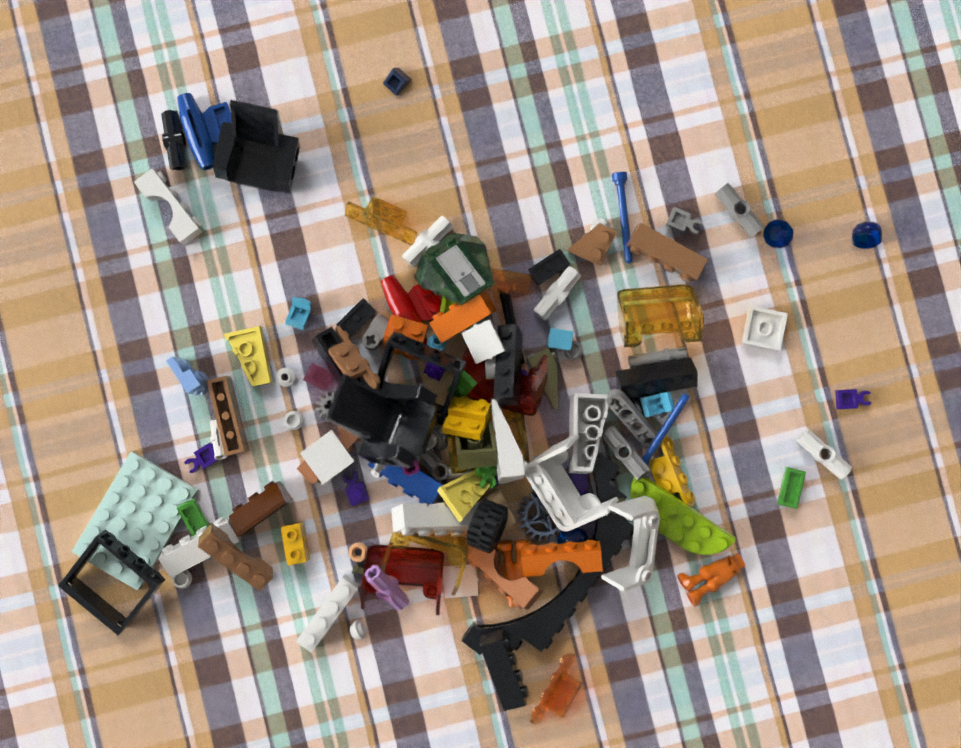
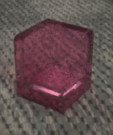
[303,363,333,391]

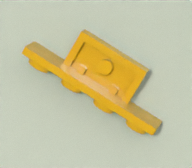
[649,434,695,507]

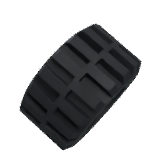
[466,499,508,554]

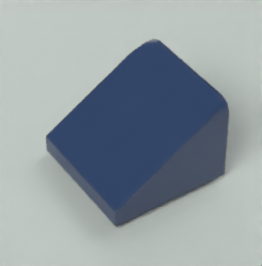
[383,67,411,96]

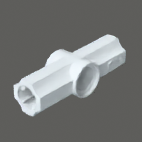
[402,216,454,268]
[533,266,581,321]
[796,428,852,480]

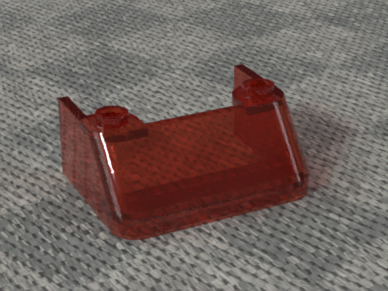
[462,348,548,416]
[360,545,444,615]

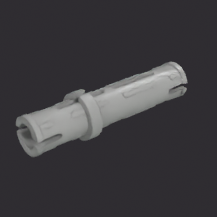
[628,347,687,368]

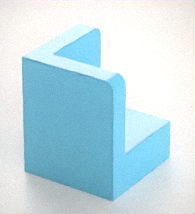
[547,328,574,350]

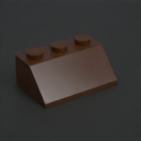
[229,481,293,537]

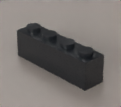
[494,324,523,406]
[312,327,368,385]
[616,358,698,399]
[479,629,529,711]

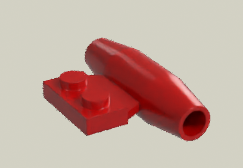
[380,275,442,345]

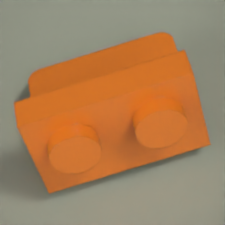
[383,314,428,360]

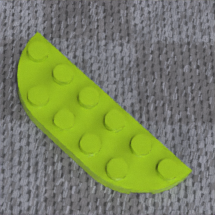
[630,476,736,555]

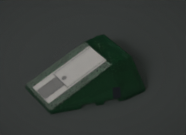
[414,233,495,306]

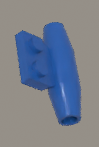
[177,93,232,170]

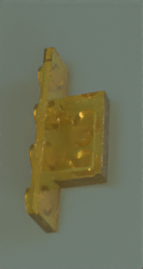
[344,196,417,246]

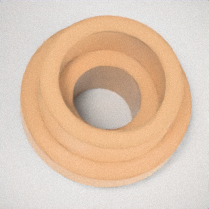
[349,542,368,562]

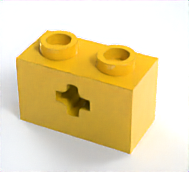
[281,521,310,566]

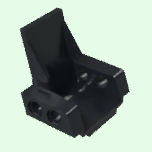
[213,99,300,193]
[326,374,437,468]

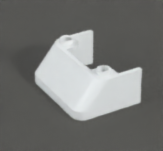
[525,433,619,531]
[601,496,660,591]

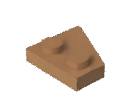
[568,223,617,266]

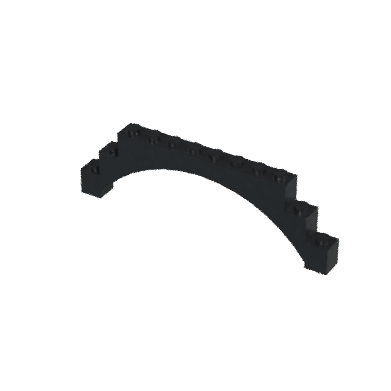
[462,453,634,655]

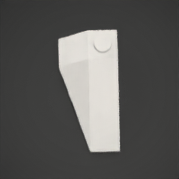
[491,399,528,484]

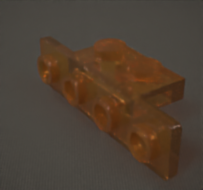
[472,265,531,294]
[529,653,583,724]

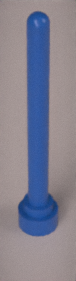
[612,172,633,264]
[641,394,689,468]

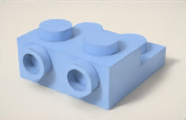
[166,356,209,396]

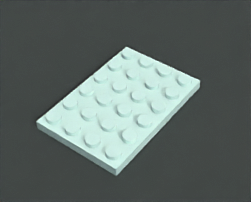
[72,451,199,591]

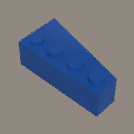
[368,462,444,507]

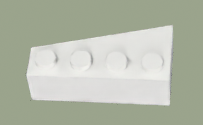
[568,393,609,474]
[391,502,479,537]

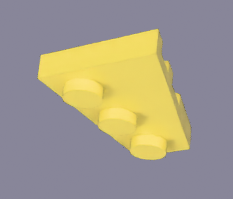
[224,326,273,386]
[437,470,490,522]

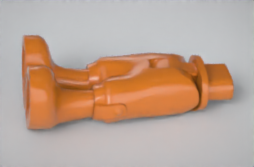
[496,539,532,607]
[677,553,746,607]

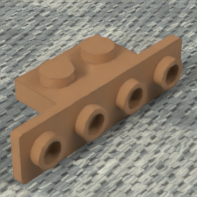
[329,326,381,390]

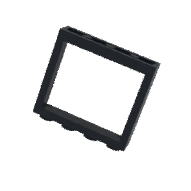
[377,331,466,425]
[58,530,166,636]

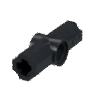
[161,110,188,171]

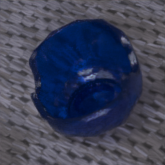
[763,219,794,249]
[852,221,882,249]
[557,528,588,544]

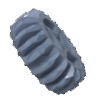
[517,492,563,542]

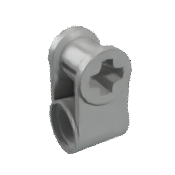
[362,313,389,350]

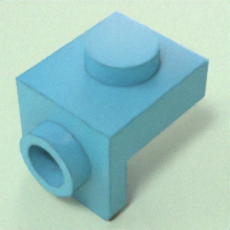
[285,297,312,330]
[640,391,674,417]

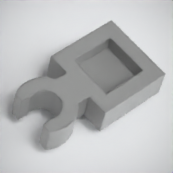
[666,207,703,235]

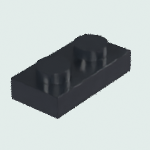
[528,249,570,286]
[336,298,377,339]

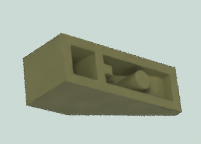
[527,348,558,410]

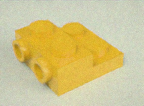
[442,396,491,440]

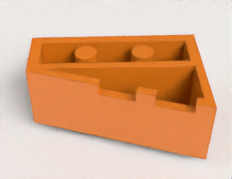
[429,291,497,343]

